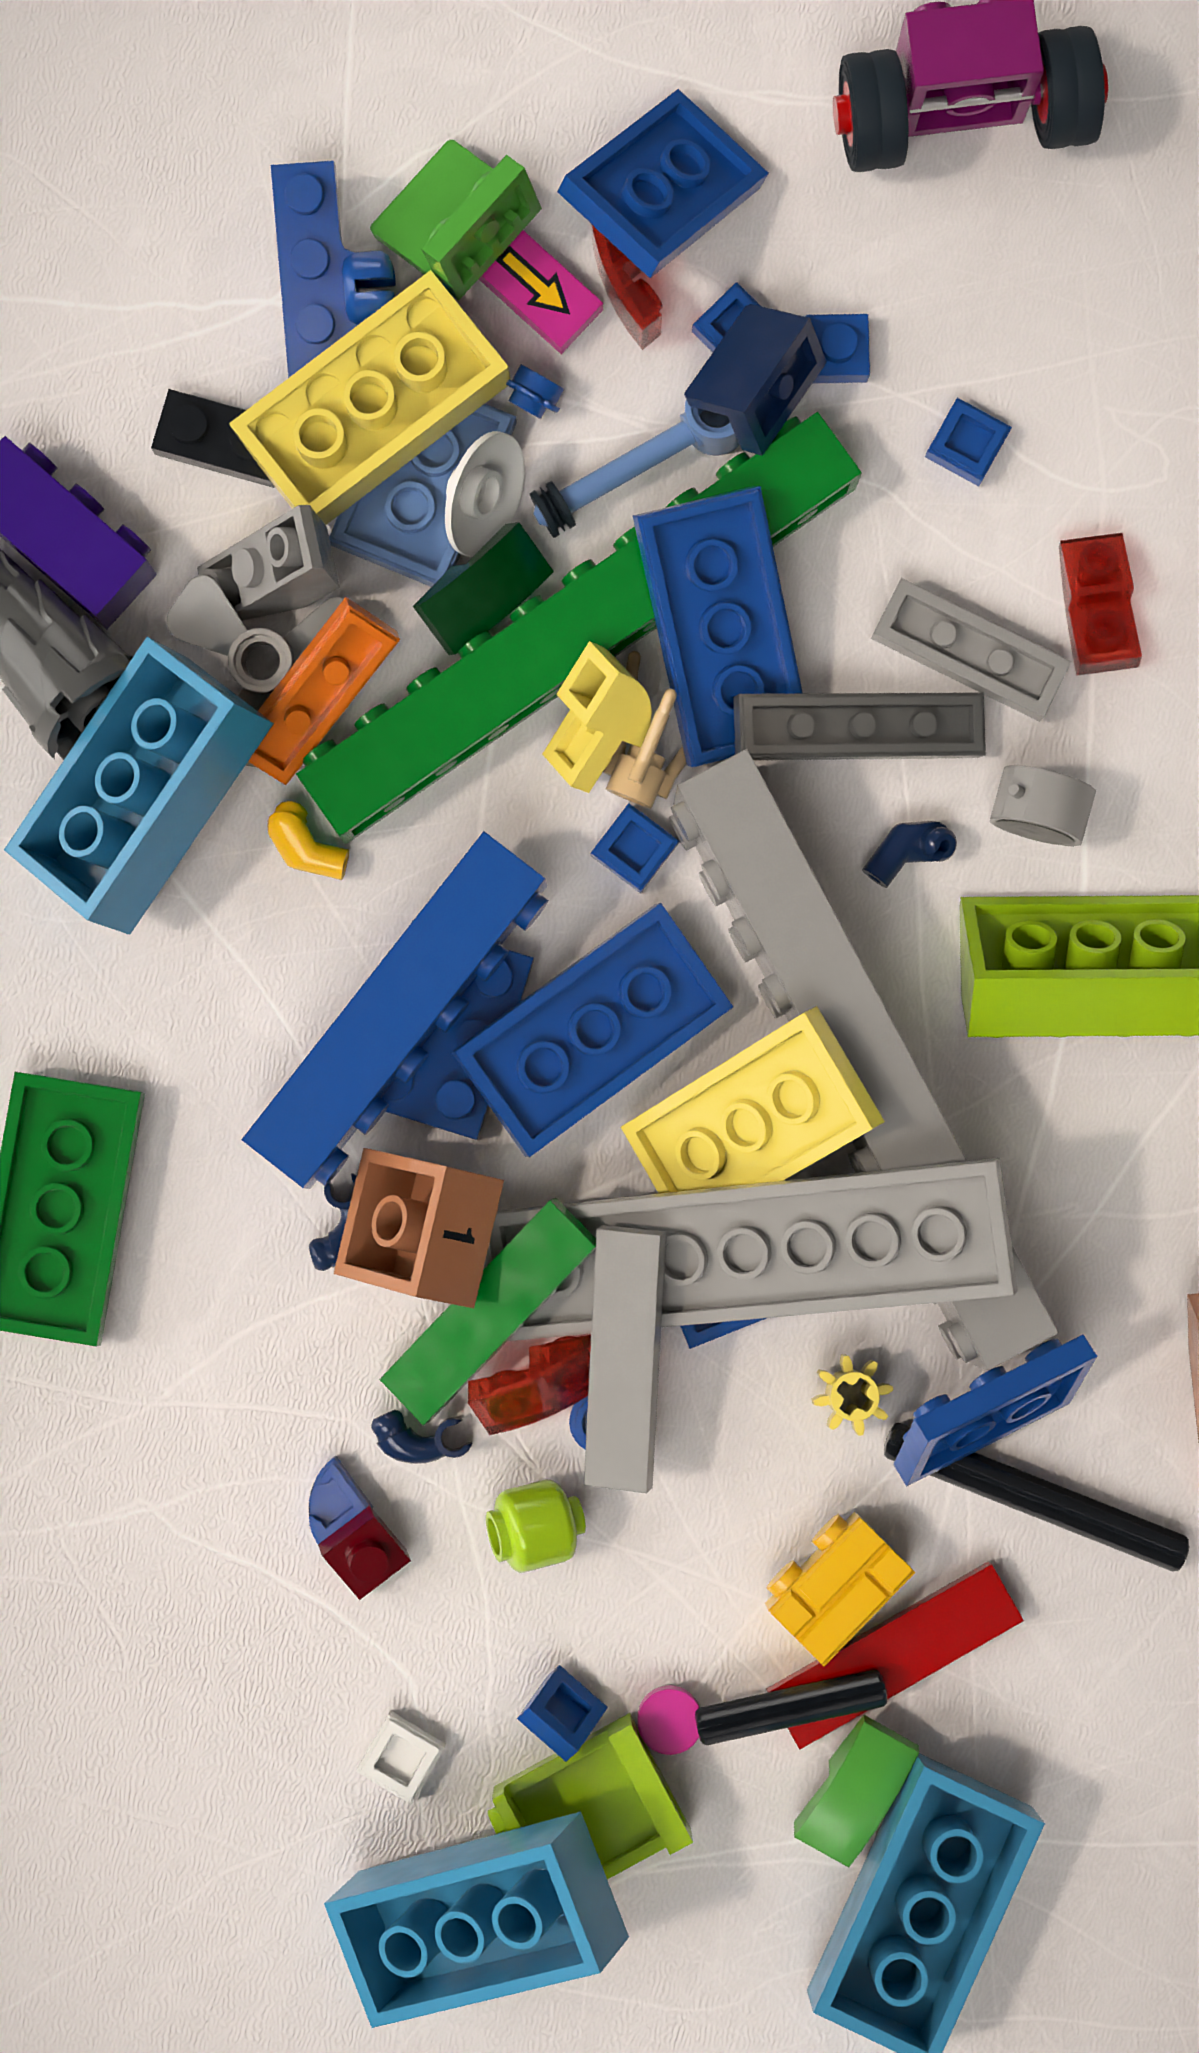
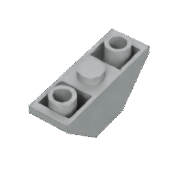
[197,505,340,621]

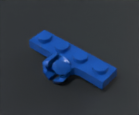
[270,161,396,378]

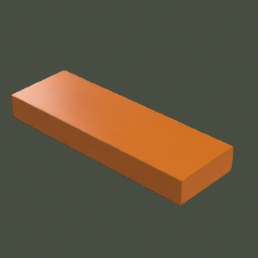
[248,597,400,785]

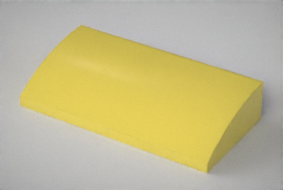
[229,270,511,525]

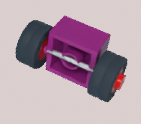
[833,0,1108,172]

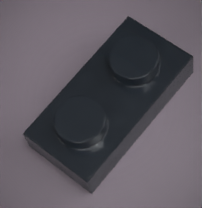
[151,389,275,488]

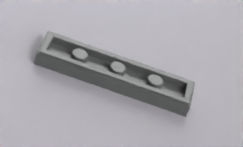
[733,692,986,760]

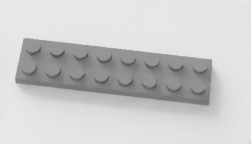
[490,1158,1018,1341]

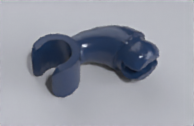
[309,1173,357,1271]
[371,1410,473,1464]

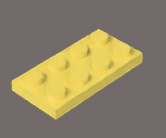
[621,1006,885,1194]

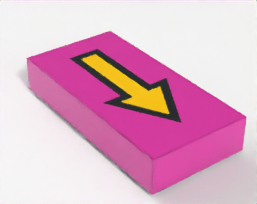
[479,230,603,354]

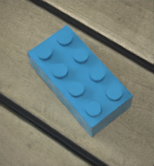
[4,636,274,935]
[807,1753,1045,2053]
[324,1812,629,2028]

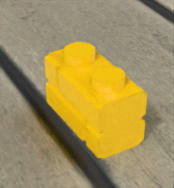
[765,1511,916,1666]

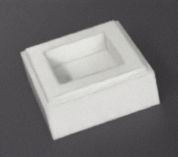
[356,1711,446,1805]

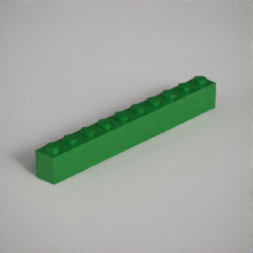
[296,411,862,845]

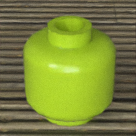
[486,1479,586,1573]

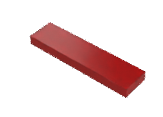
[766,1561,1024,1750]

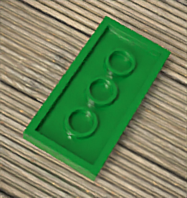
[0,1072,145,1347]

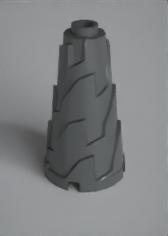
[0,549,133,760]

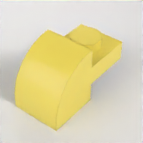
[542,641,652,793]

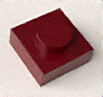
[318,1505,411,1600]

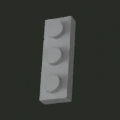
[871,578,1072,722]

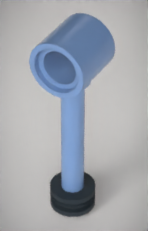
[529,400,739,538]

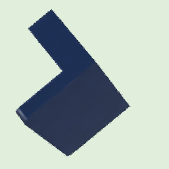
[684,304,827,456]

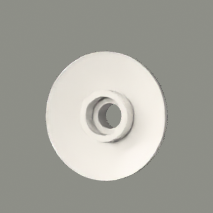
[445,431,525,557]

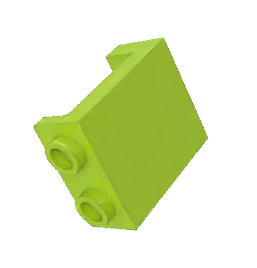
[487,1713,693,1880]

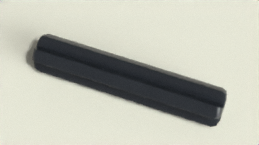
[695,1669,887,1745]

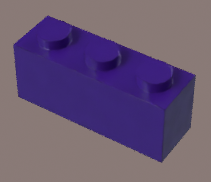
[0,436,157,630]

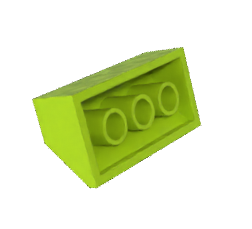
[960,895,1199,1038]

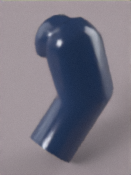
[862,821,957,888]

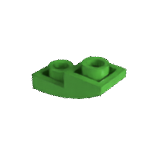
[794,1715,919,1868]

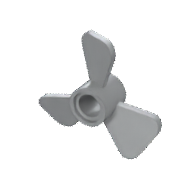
[167,575,344,767]

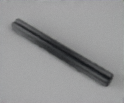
[884,1423,1190,1572]

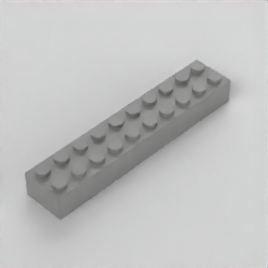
[669,749,1058,1371]

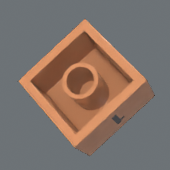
[333,1148,504,1308]

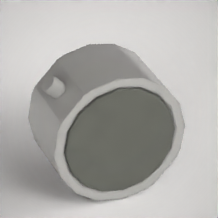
[990,765,1096,847]

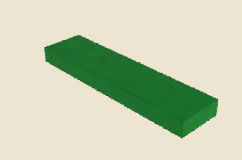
[379,1198,596,1426]

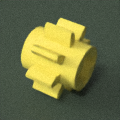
[811,1354,893,1436]

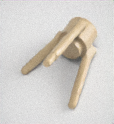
[603,651,686,809]

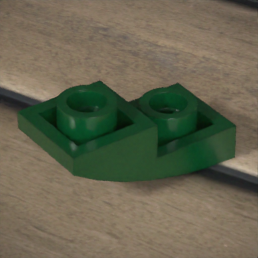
[412,522,554,655]

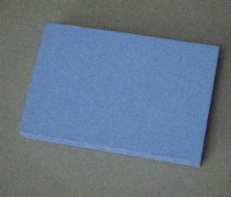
[329,404,517,587]

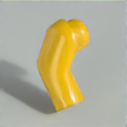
[267,801,349,880]

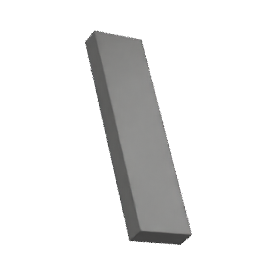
[584,1225,666,1494]

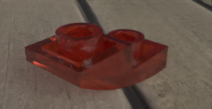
[591,224,663,350]
[1059,533,1142,676]
[468,1334,591,1435]

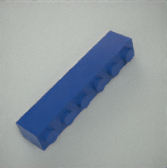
[241,831,549,1189]

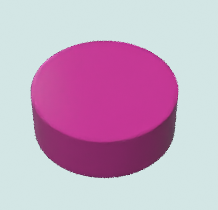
[637,1685,700,1755]

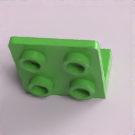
[370,140,542,301]

